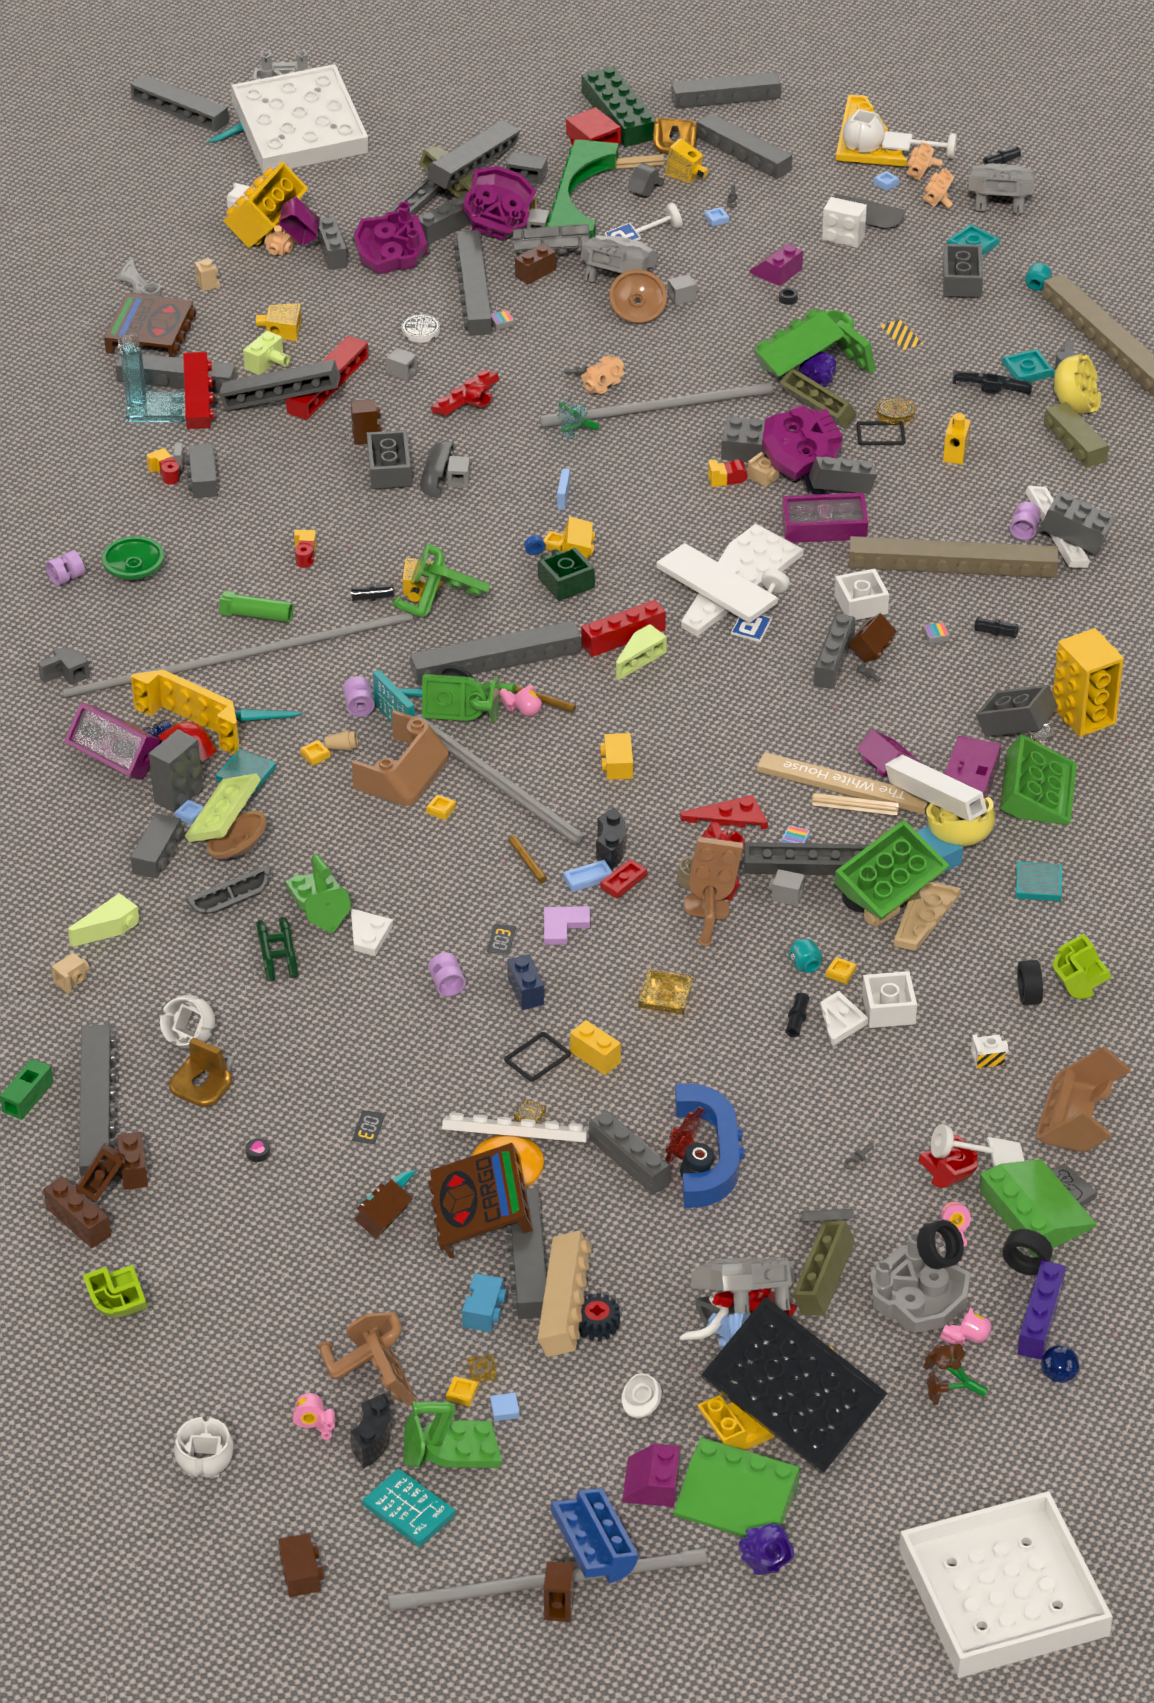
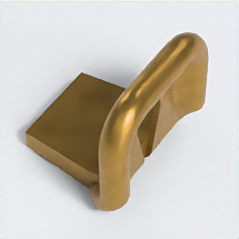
[653,117,697,153]
[169,1037,232,1107]

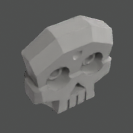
[253,50,313,80]
[968,163,1035,213]
[580,236,658,282]
[869,1232,971,1333]
[691,1257,795,1314]

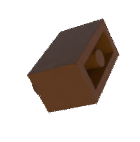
[515,243,556,285]
[350,399,381,445]
[848,613,897,663]
[117,1132,148,1190]
[76,1143,125,1202]
[354,1179,413,1239]
[278,1533,324,1598]
[543,1561,574,1622]

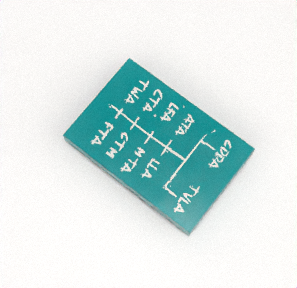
[373,670,415,722]
[362,1468,456,1548]

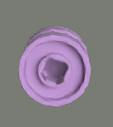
[1010,502,1041,540]
[46,550,85,586]
[343,676,375,717]
[428,952,466,997]

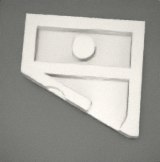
[351,909,393,956]
[820,991,868,1046]

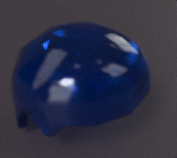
[1040,1345,1080,1383]

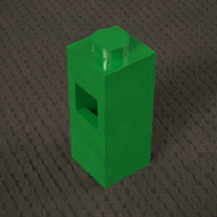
[0,1059,54,1120]

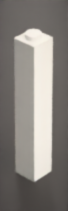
[885,755,987,822]

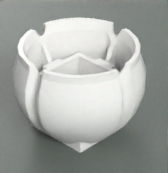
[843,109,885,152]
[160,995,215,1049]
[174,1417,234,1478]

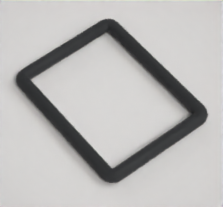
[856,421,906,445]
[504,1032,571,1082]

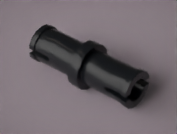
[983,146,1021,165]
[351,584,394,601]
[974,617,1019,638]
[785,993,810,1037]

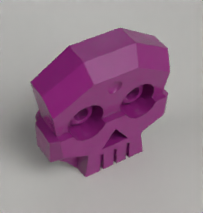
[462,166,536,241]
[354,201,428,274]
[762,404,843,480]

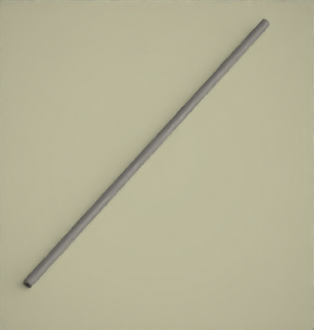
[62,613,413,698]

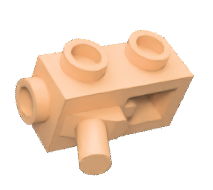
[906,142,942,180]
[923,168,954,209]
[265,225,299,256]
[581,355,625,395]

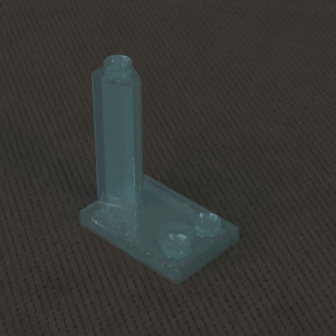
[121,342,186,422]

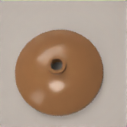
[609,269,667,324]
[206,811,267,859]

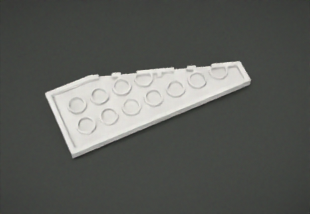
[681,524,803,637]

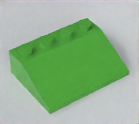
[753,308,845,377]
[1000,734,1077,825]
[834,819,950,919]
[980,1159,1097,1257]
[674,1437,800,1537]

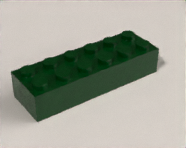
[581,66,656,147]

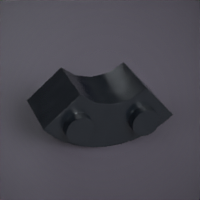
[596,808,626,870]
[350,1393,391,1469]

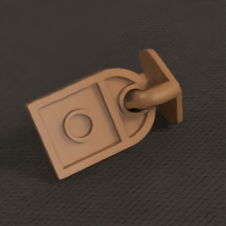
[684,837,743,947]
[318,1312,417,1407]

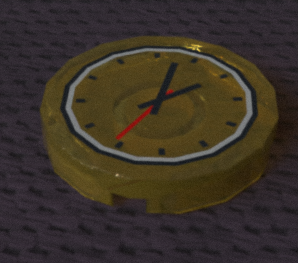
[876,397,915,424]

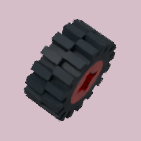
[579,1293,620,1341]

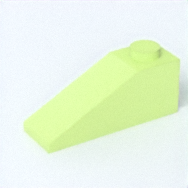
[616,624,667,680]
[68,893,139,947]

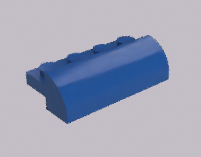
[550,1488,638,1583]

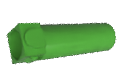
[219,591,294,623]

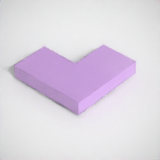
[544,906,590,945]

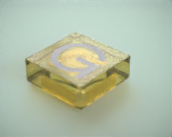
[514,1099,546,1124]
[468,1354,497,1382]

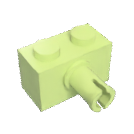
[243,331,290,375]

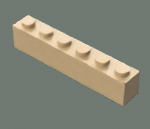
[538,1230,591,1357]

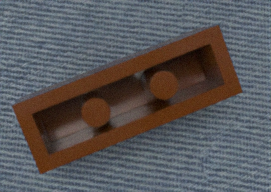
[43,1176,111,1249]

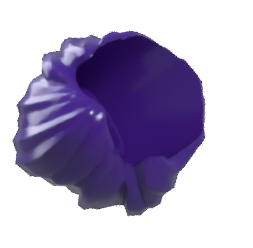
[799,351,836,387]
[738,1524,794,1575]

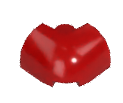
[157,721,217,762]
[918,1134,979,1188]

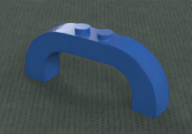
[675,1083,744,1208]

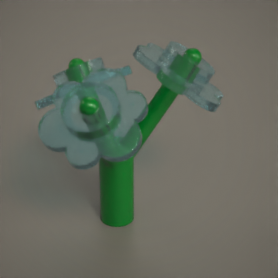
[557,397,599,439]

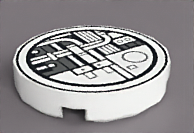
[402,314,440,343]

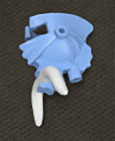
[680,1296,750,1348]

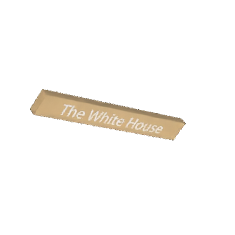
[757,752,930,814]

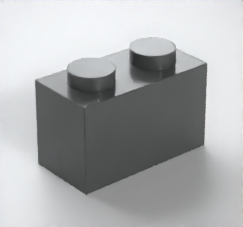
[506,152,548,184]

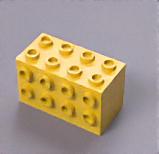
[223,161,308,248]
[1053,628,1124,737]

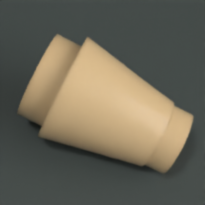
[325,729,358,751]

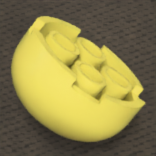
[1054,353,1101,414]
[926,797,995,847]

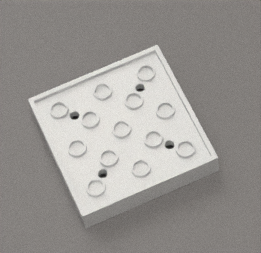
[231,64,368,173]
[899,1491,1112,1678]

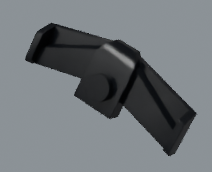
[952,370,1032,395]

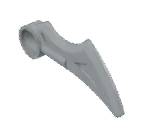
[117,257,161,297]

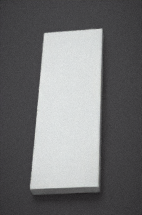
[657,543,778,623]

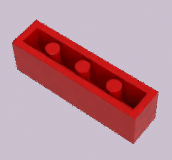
[183,352,214,429]
[581,600,666,657]

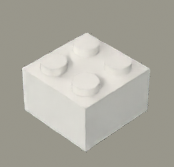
[822,197,867,248]
[835,569,889,620]
[862,971,917,1028]

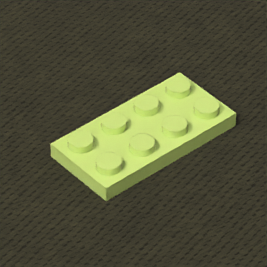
[185,773,261,842]

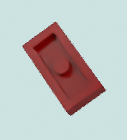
[600,859,647,899]

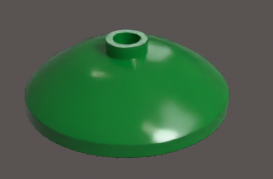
[102,536,164,580]

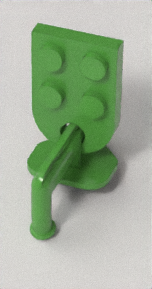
[821,309,876,374]
[392,543,491,617]
[422,674,517,722]
[285,854,351,933]
[403,1401,502,1468]

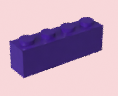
[1017,1260,1066,1360]

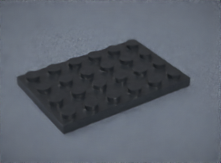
[701,1297,887,1474]

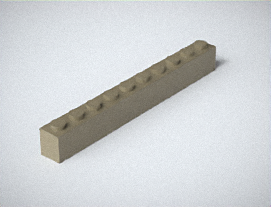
[1042,274,1154,397]
[849,536,1058,578]

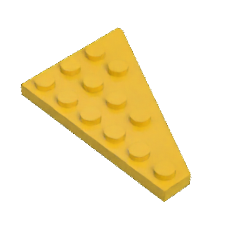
[836,94,907,167]

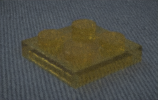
[638,968,694,1015]

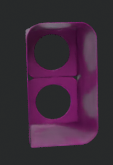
[279,197,320,246]

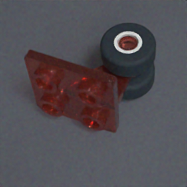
[665,1106,714,1178]

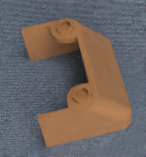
[352,710,449,806]
[1036,1046,1131,1152]

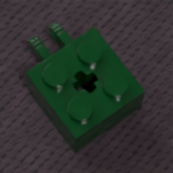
[538,548,595,601]

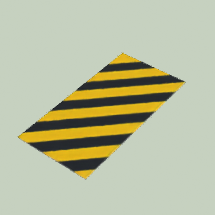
[880,319,923,350]

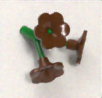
[923,1343,988,1405]

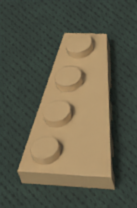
[894,882,961,951]

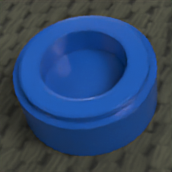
[524,535,546,555]

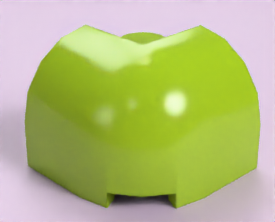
[1052,933,1112,999]
[83,1265,149,1319]

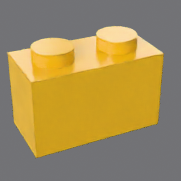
[562,516,595,559]
[600,733,633,780]
[570,1020,621,1075]

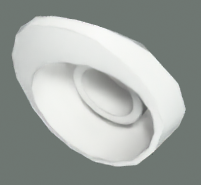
[622,1373,662,1418]

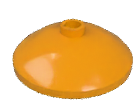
[472,1135,544,1187]

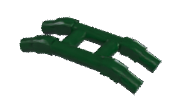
[256,917,299,982]

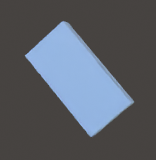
[557,468,570,510]
[563,860,612,892]

